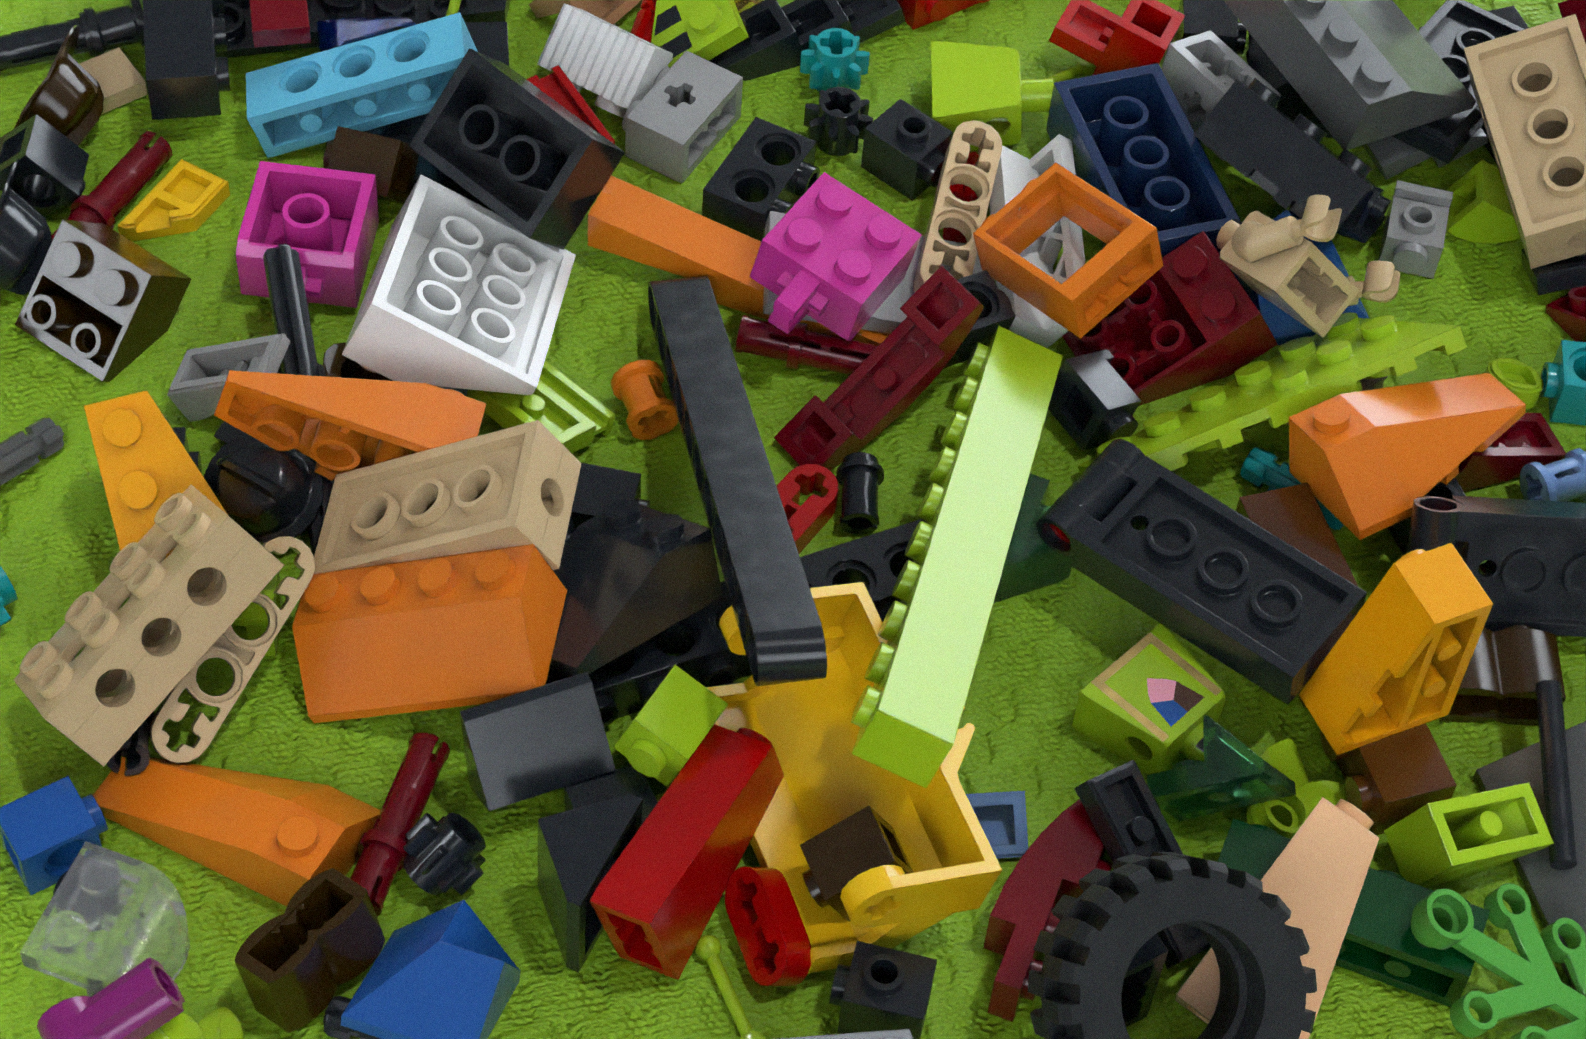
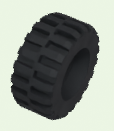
[1028,852,1317,1039]

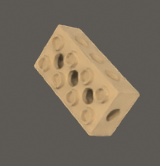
[1464,14,1586,269]
[314,420,582,574]
[14,485,284,767]

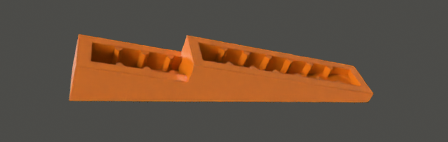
[588,175,890,346]

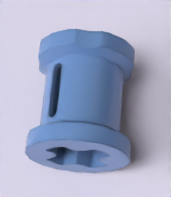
[1520,448,1586,502]

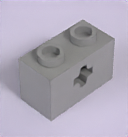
[1162,30,1281,161]
[622,50,743,184]

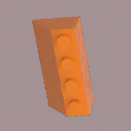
[292,544,567,724]

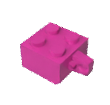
[236,161,379,308]
[749,172,922,341]

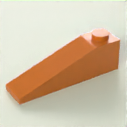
[214,370,486,481]
[1289,373,1526,540]
[92,757,380,907]

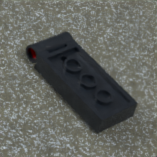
[1036,439,1367,705]
[1406,495,1586,637]

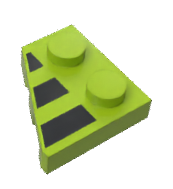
[651,0,749,68]

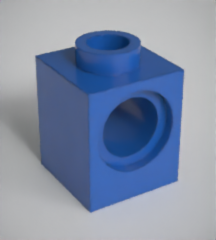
[0,776,108,896]

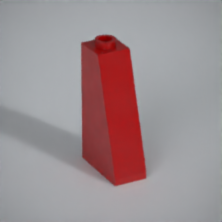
[590,724,784,980]

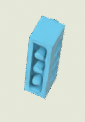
[246,12,478,158]

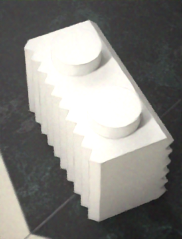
[537,3,673,118]

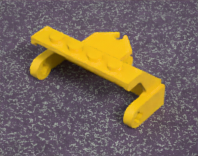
[706,582,1002,973]

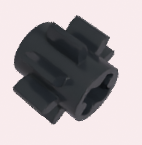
[804,87,873,156]
[403,813,486,895]

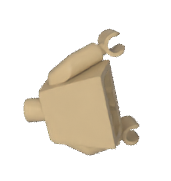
[1216,195,1400,338]

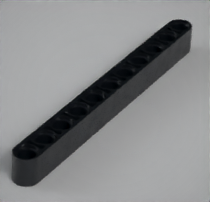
[648,276,827,686]

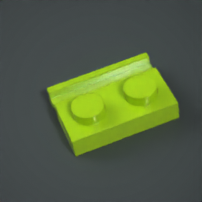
[466,361,615,453]

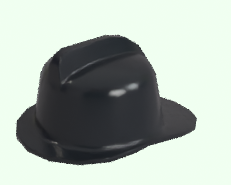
[0,158,52,295]
[204,434,324,543]

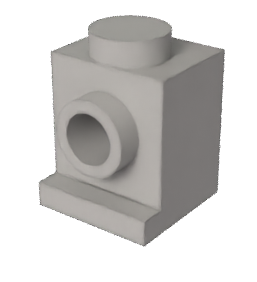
[1378,180,1453,279]

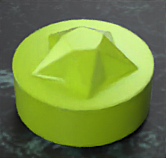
[1485,358,1544,409]

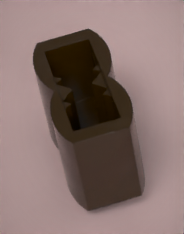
[1438,625,1566,725]
[234,868,385,1033]

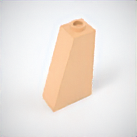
[1175,797,1379,1039]

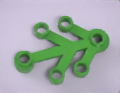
[1411,883,1586,1039]

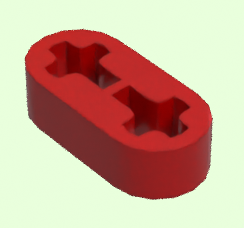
[777,464,838,554]
[725,866,811,986]

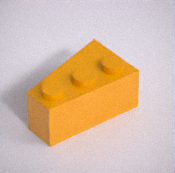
[84,390,229,560]
[1299,543,1493,755]

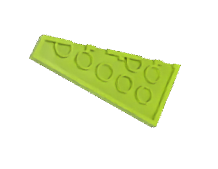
[1078,312,1467,474]

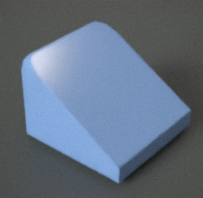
[966,791,1028,858]

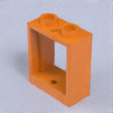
[973,162,1163,339]

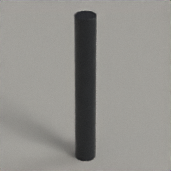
[1535,680,1577,870]

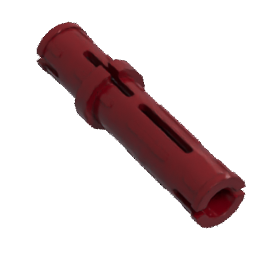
[52,131,173,241]
[735,315,878,376]
[350,732,450,917]

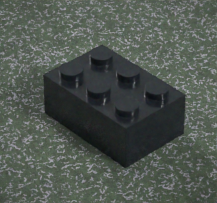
[409,48,625,250]

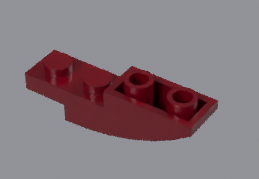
[983,799,1113,1022]

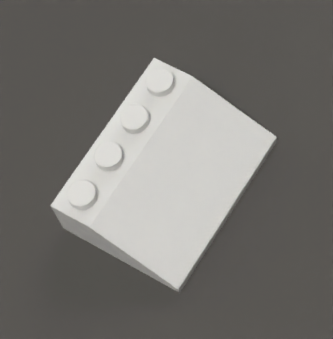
[342,175,576,396]

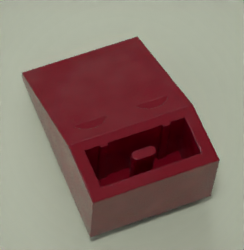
[1062,231,1278,406]

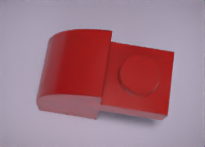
[1049,0,1185,75]

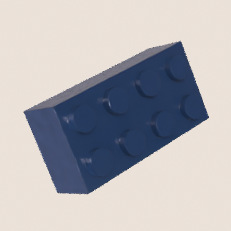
[1046,63,1240,270]

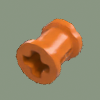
[611,360,679,440]

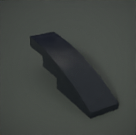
[709,0,906,81]

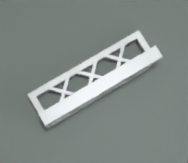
[989,134,1085,348]

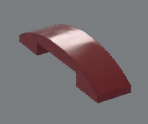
[774,265,984,471]

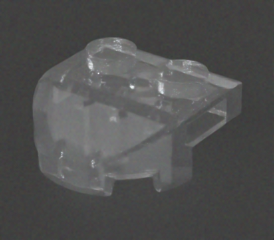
[20,841,190,997]

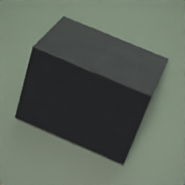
[460,672,616,811]
[538,794,643,973]

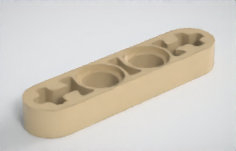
[913,120,1002,293]
[149,536,315,763]

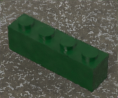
[1217,818,1490,1007]

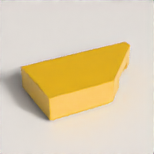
[117,159,230,241]

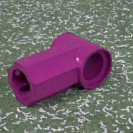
[37,957,185,1039]

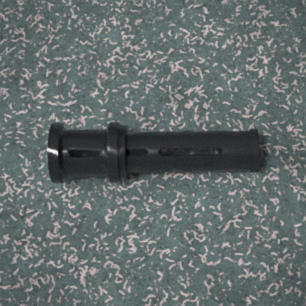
[0,0,145,71]

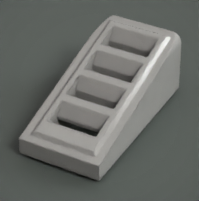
[167,333,291,422]

